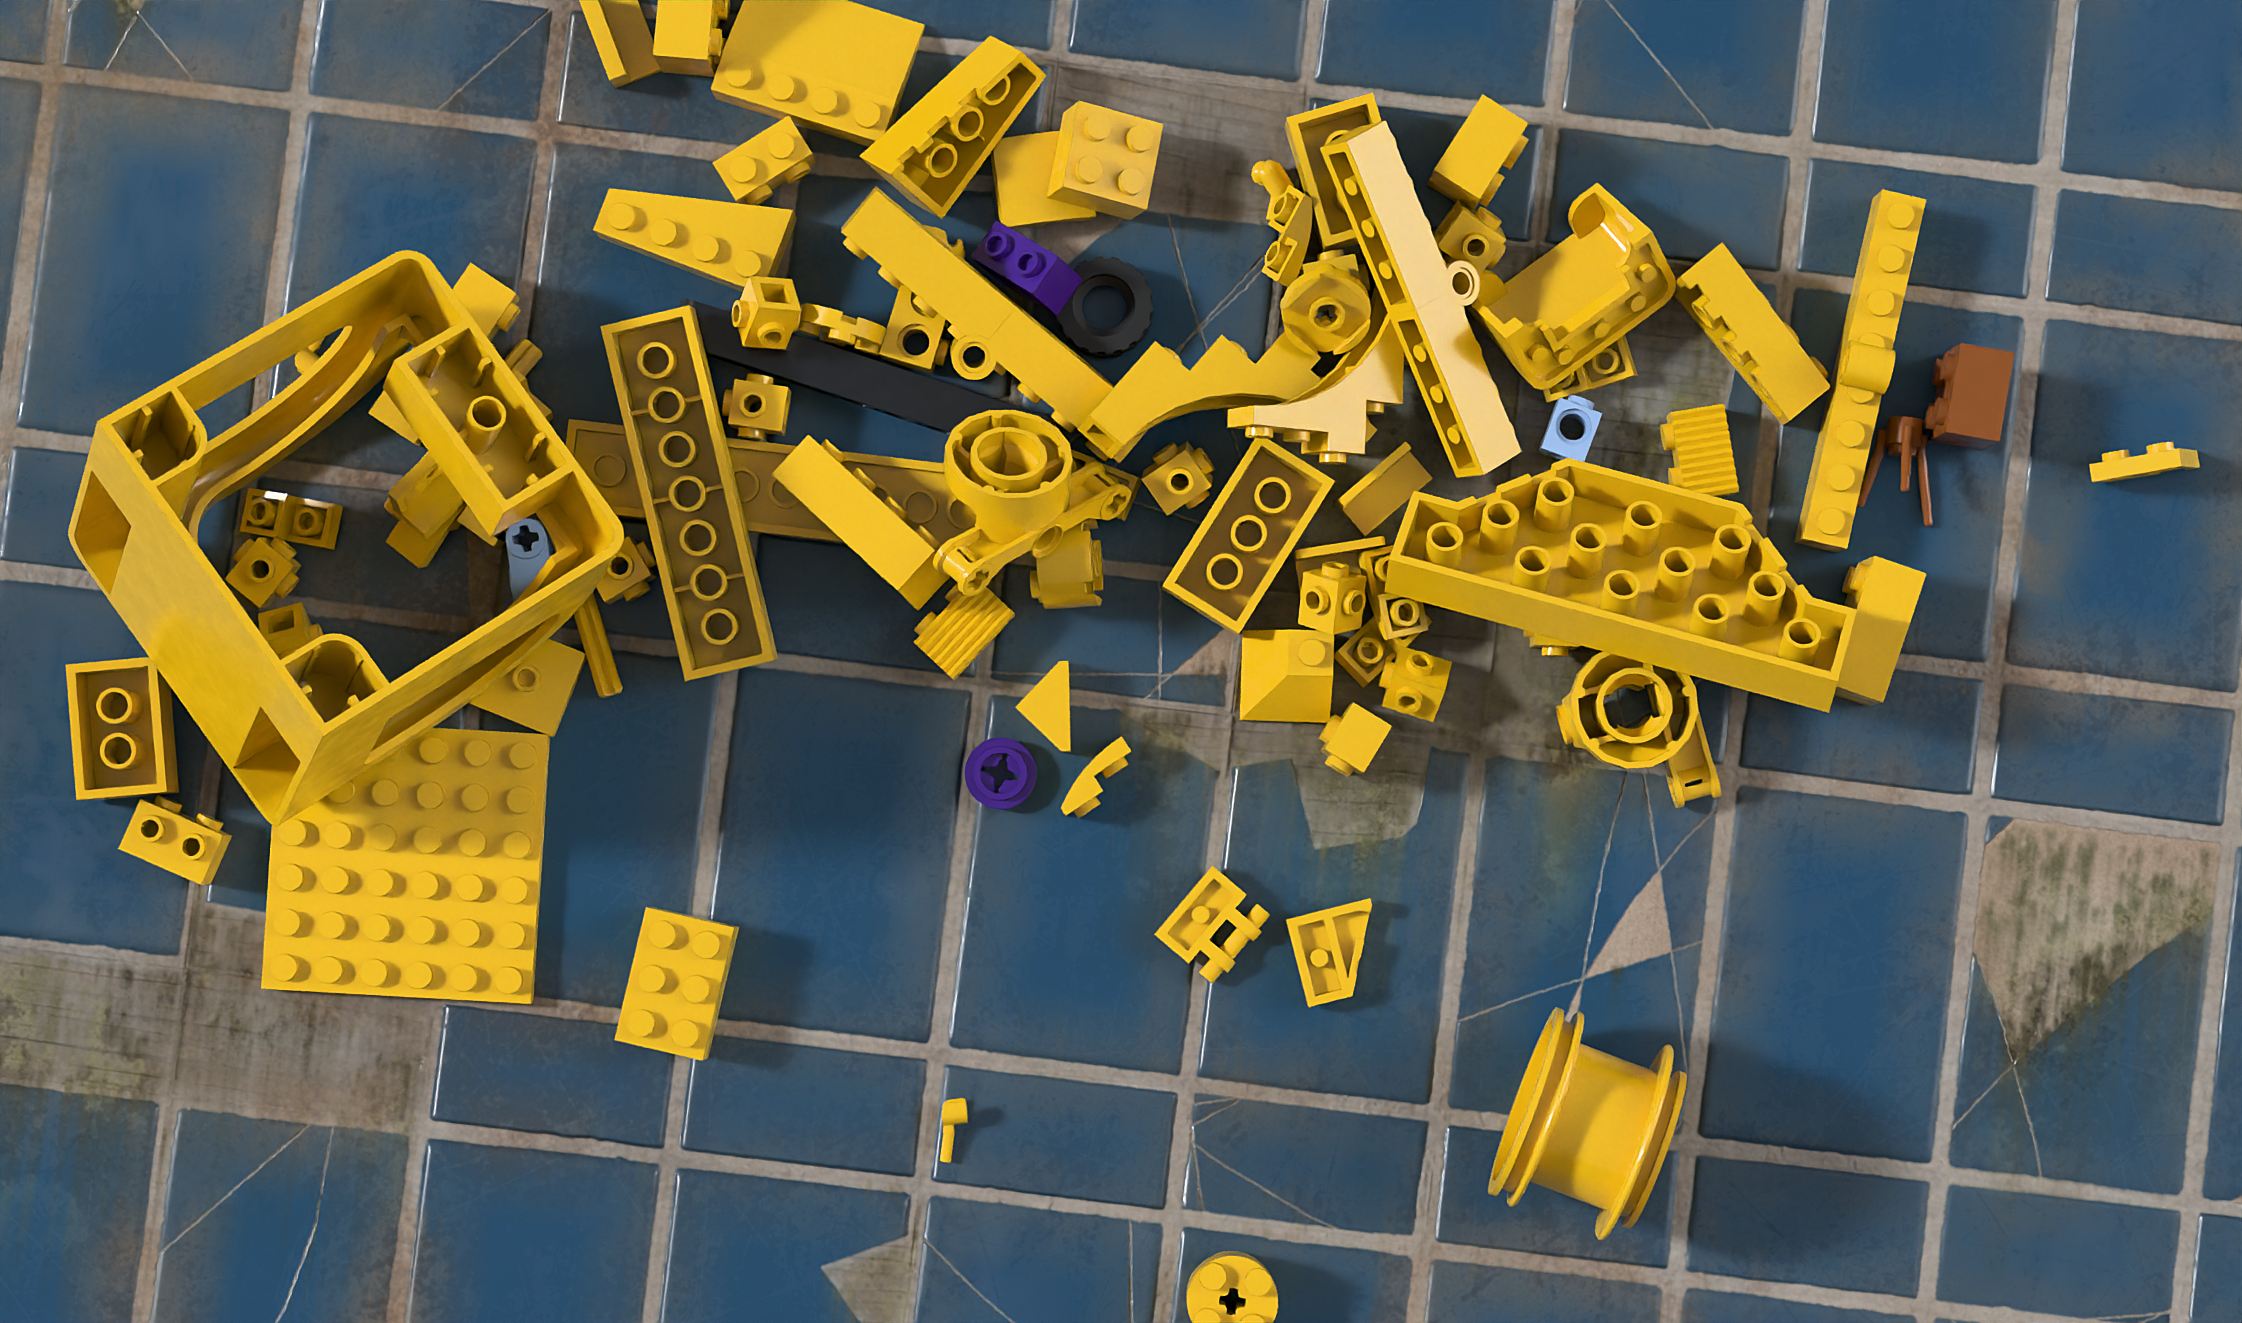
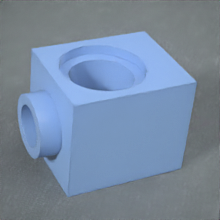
[1537,395,1602,462]

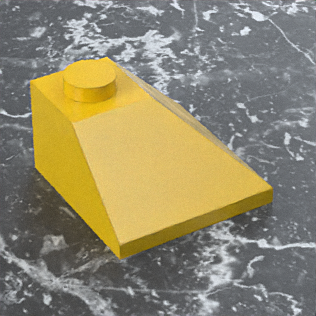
[1240,629,1334,723]

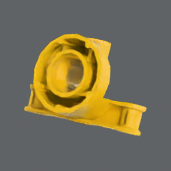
[933,410,1131,597]
[1556,651,1721,808]

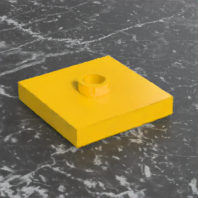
[469,639,587,737]

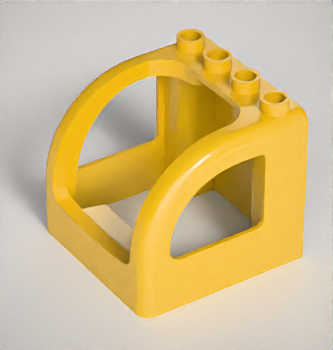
[68,250,624,827]

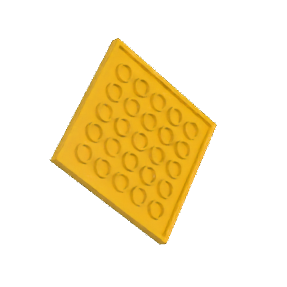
[261,728,550,1004]

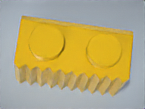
[1660,404,1739,498]
[914,582,1015,681]

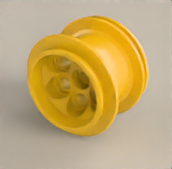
[1488,1007,1687,1240]

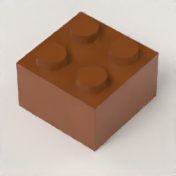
[1924,343,2015,451]

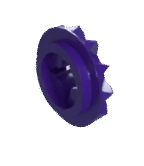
[965,737,1036,809]

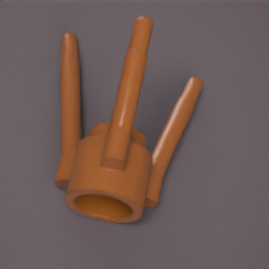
[1857,416,1933,527]

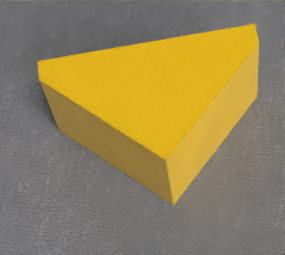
[1015,661,1071,753]

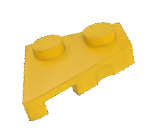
[2089,441,2200,483]
[1286,898,1372,1007]

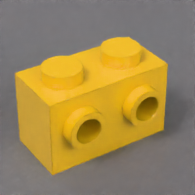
[713,115,816,206]
[1318,702,1392,777]
[118,795,233,885]

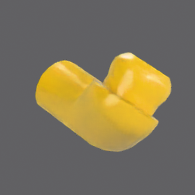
[1251,159,1294,222]

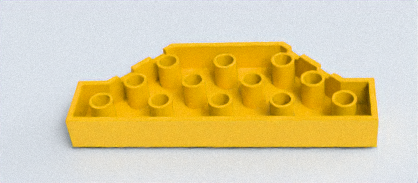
[1385,458,1857,713]

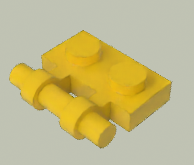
[1154,866,1270,984]

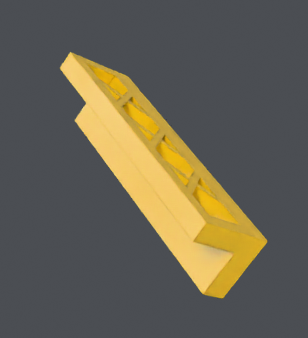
[387,369,554,540]

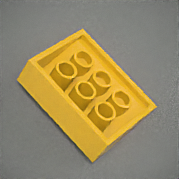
[711,0,925,147]

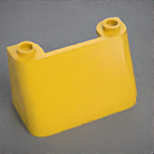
[1465,183,1676,390]

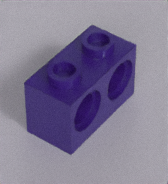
[971,221,1082,315]

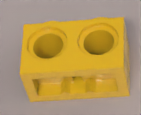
[879,284,951,375]

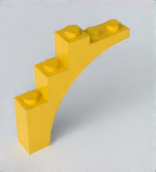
[1227,248,1443,464]
[1077,331,1378,459]

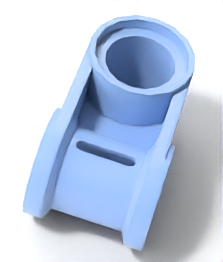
[505,518,554,601]

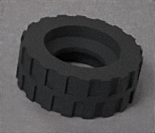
[1056,256,1153,359]

